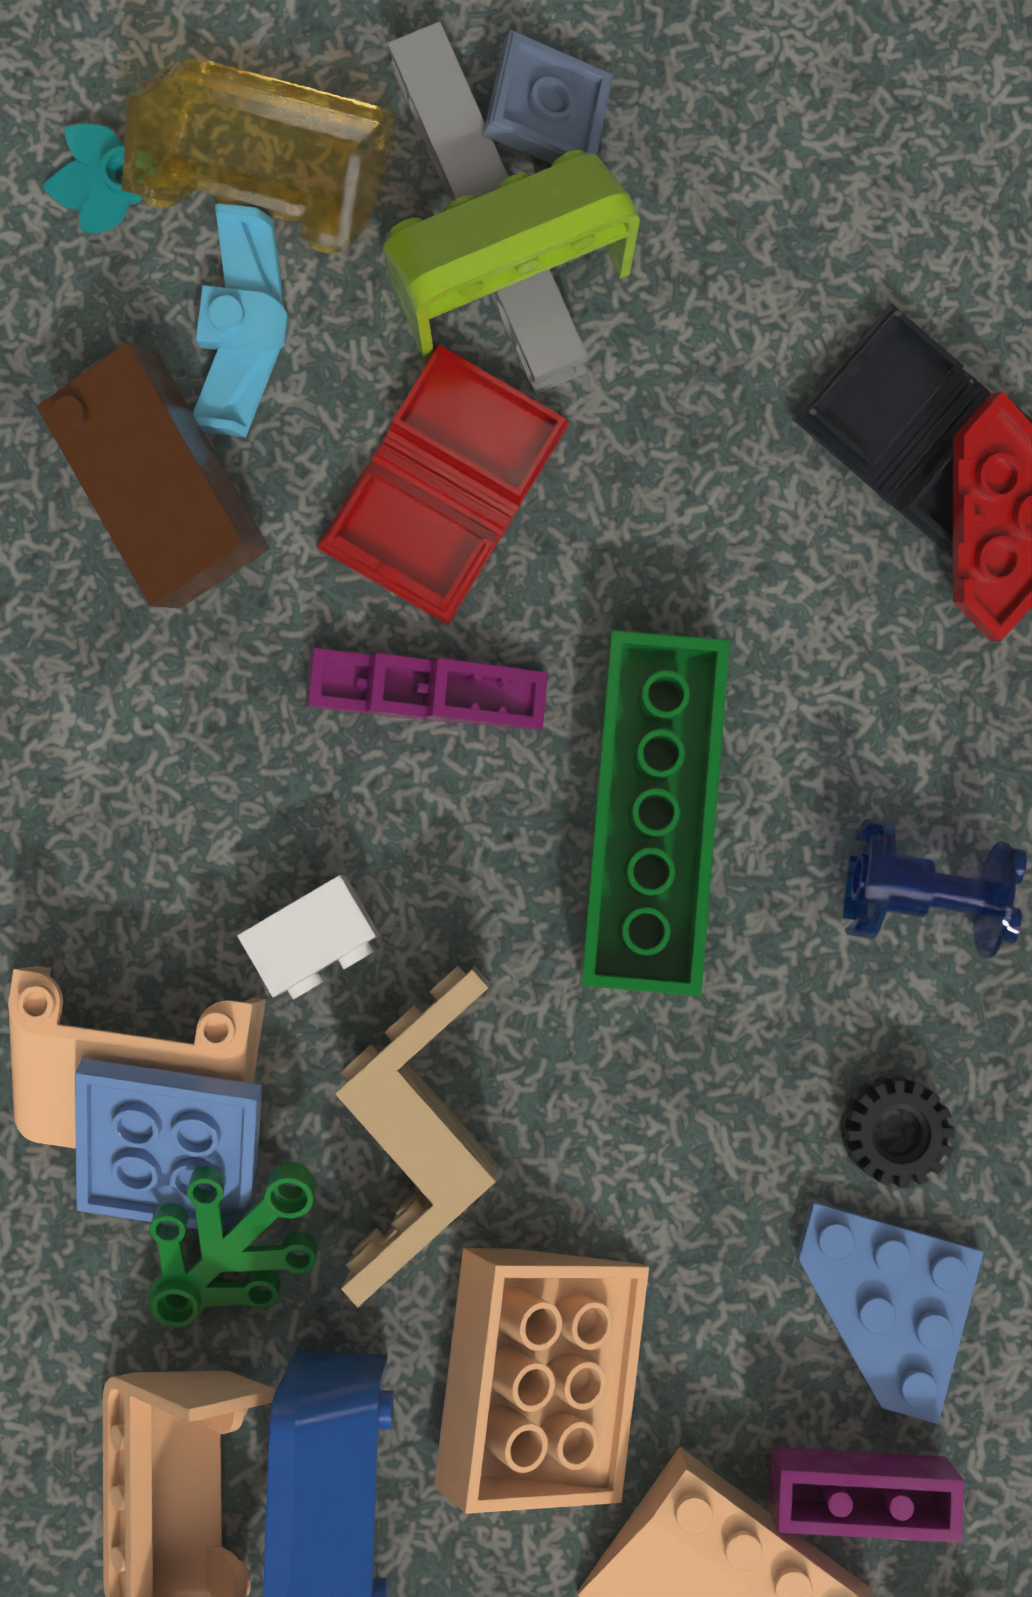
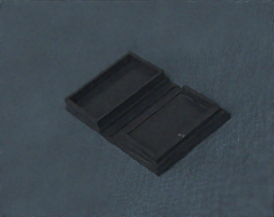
[792,303,1032,558]

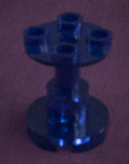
[843,819,1027,959]

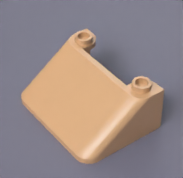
[8,966,266,1148]

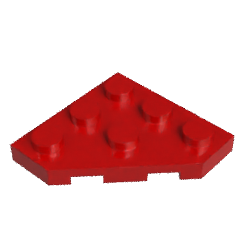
[953,391,1032,642]

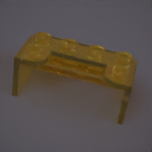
[122,59,397,253]

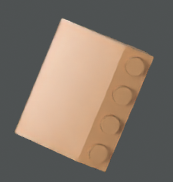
[434,1248,649,1514]
[577,1447,875,1597]

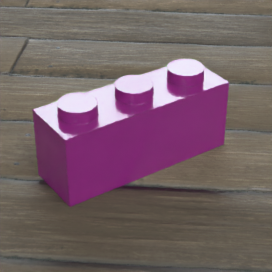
[768,1447,964,1543]

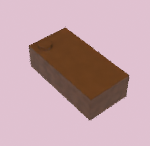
[36,341,270,609]

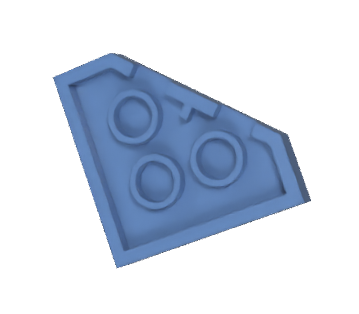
[796,1200,984,1424]

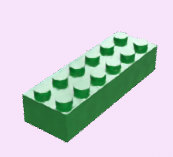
[579,630,730,997]

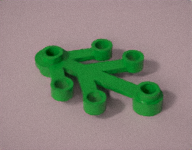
[148,1162,318,1327]

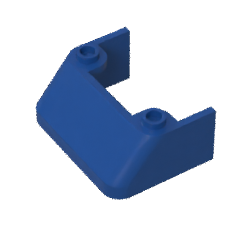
[263,1352,394,1597]

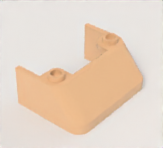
[103,1370,276,1597]

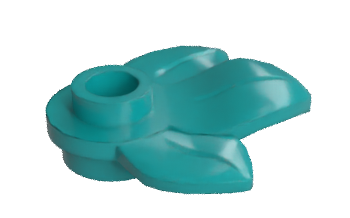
[43,124,156,233]

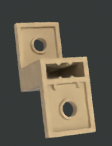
[335,966,497,1308]

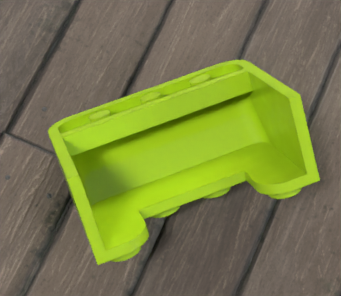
[383,150,640,361]

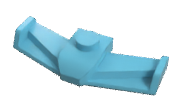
[193,203,289,437]

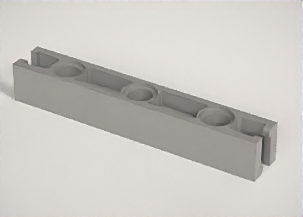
[388,21,588,395]

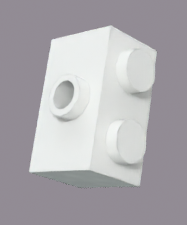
[237,875,380,1000]

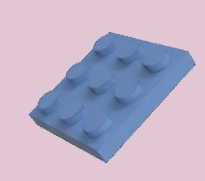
[75,1058,262,1233]

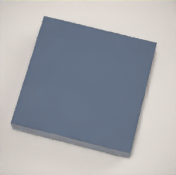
[482,30,613,164]

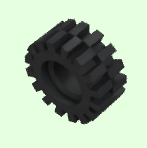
[840,1076,955,1188]

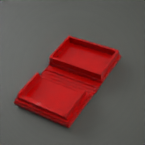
[316,345,570,626]

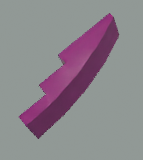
[305,648,548,730]

